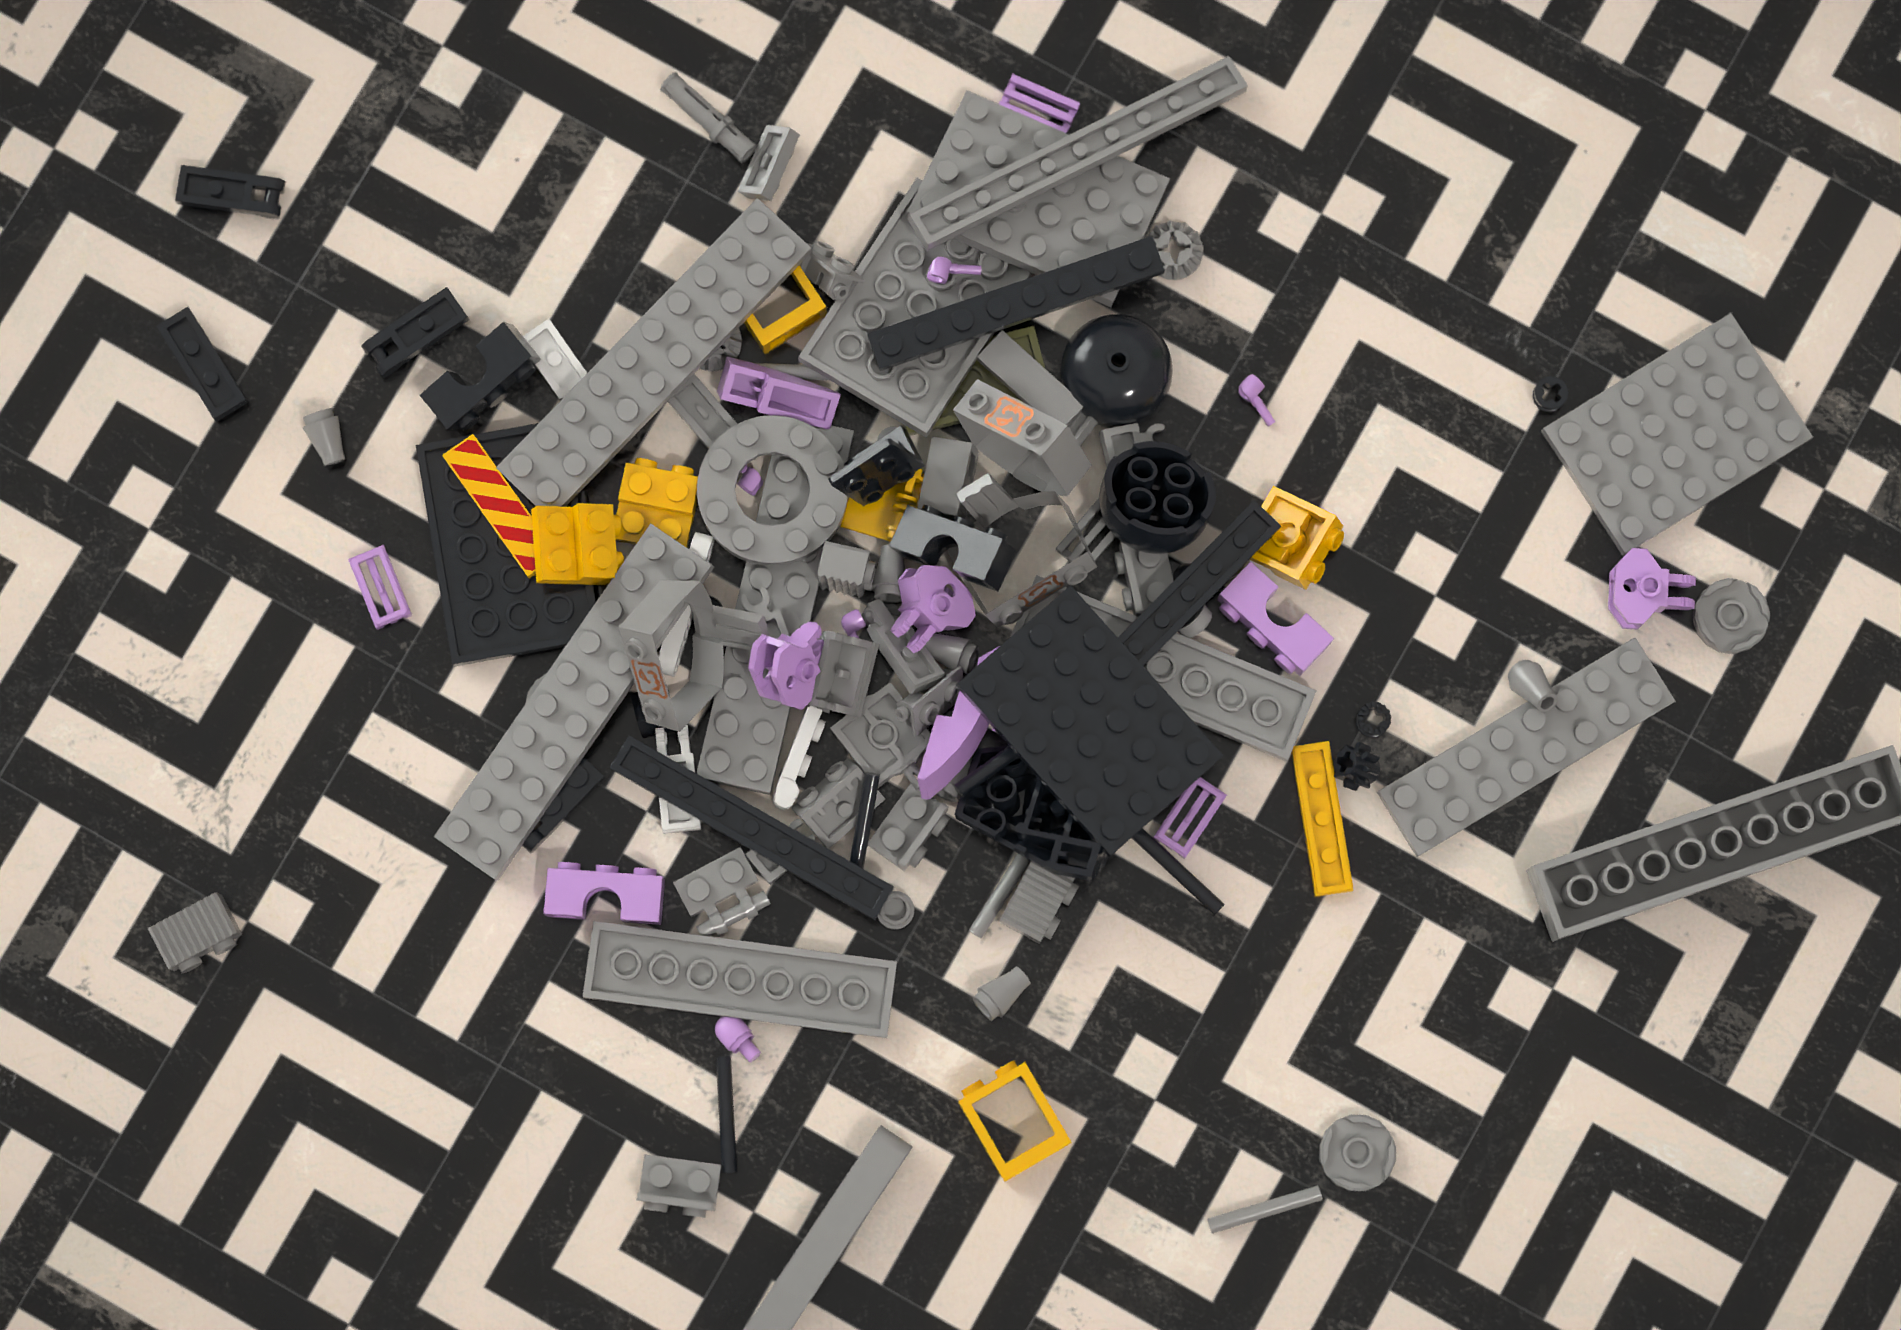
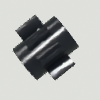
[1334,742,1380,791]

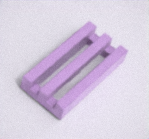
[999,74,1080,134]
[348,545,412,630]
[1153,777,1227,859]

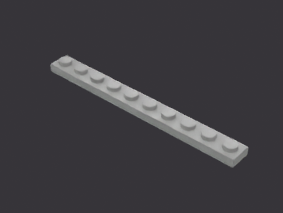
[908,56,1248,251]

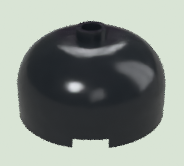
[1060,314,1173,428]
[1099,441,1216,554]

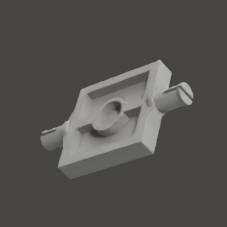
[830,682,931,791]

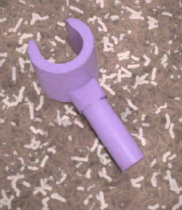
[927,257,981,284]
[1238,374,1276,426]
[737,465,763,496]
[841,609,866,638]

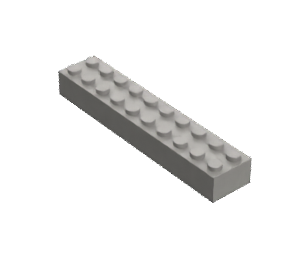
[1526,745,1901,942]

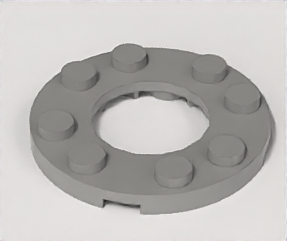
[697,415,848,565]

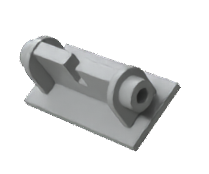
[800,241,864,300]
[894,666,963,737]

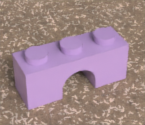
[1217,561,1334,676]
[544,862,665,925]

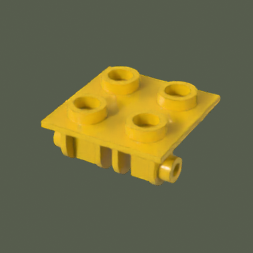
[840,469,924,542]

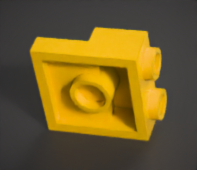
[615,458,698,548]
[1249,486,1344,590]
[531,503,624,585]

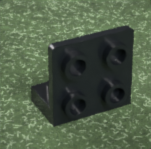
[828,426,925,506]

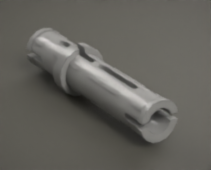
[660,72,757,163]

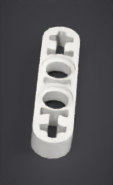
[658,532,714,677]

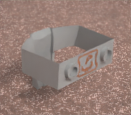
[953,379,1098,496]
[947,473,1097,628]
[619,580,769,732]

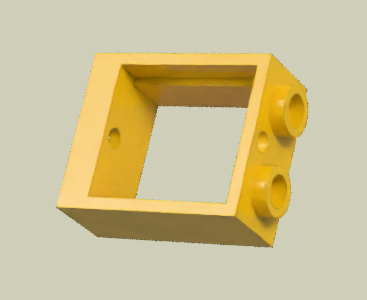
[744,265,827,355]
[958,1060,1072,1182]

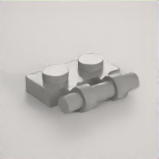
[673,847,771,937]

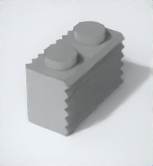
[817,541,876,598]
[1000,861,1079,944]
[148,892,242,973]

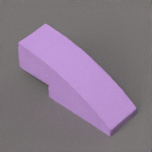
[717,356,840,429]
[917,690,989,800]

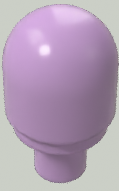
[715,1016,761,1063]

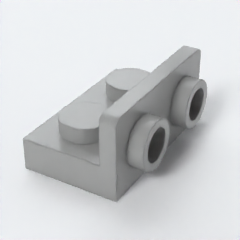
[1114,541,1173,617]
[792,759,885,849]
[868,783,950,872]
[637,1154,722,1218]

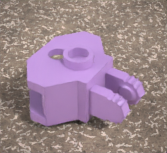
[1608,548,1696,630]
[890,565,976,654]
[748,622,824,710]

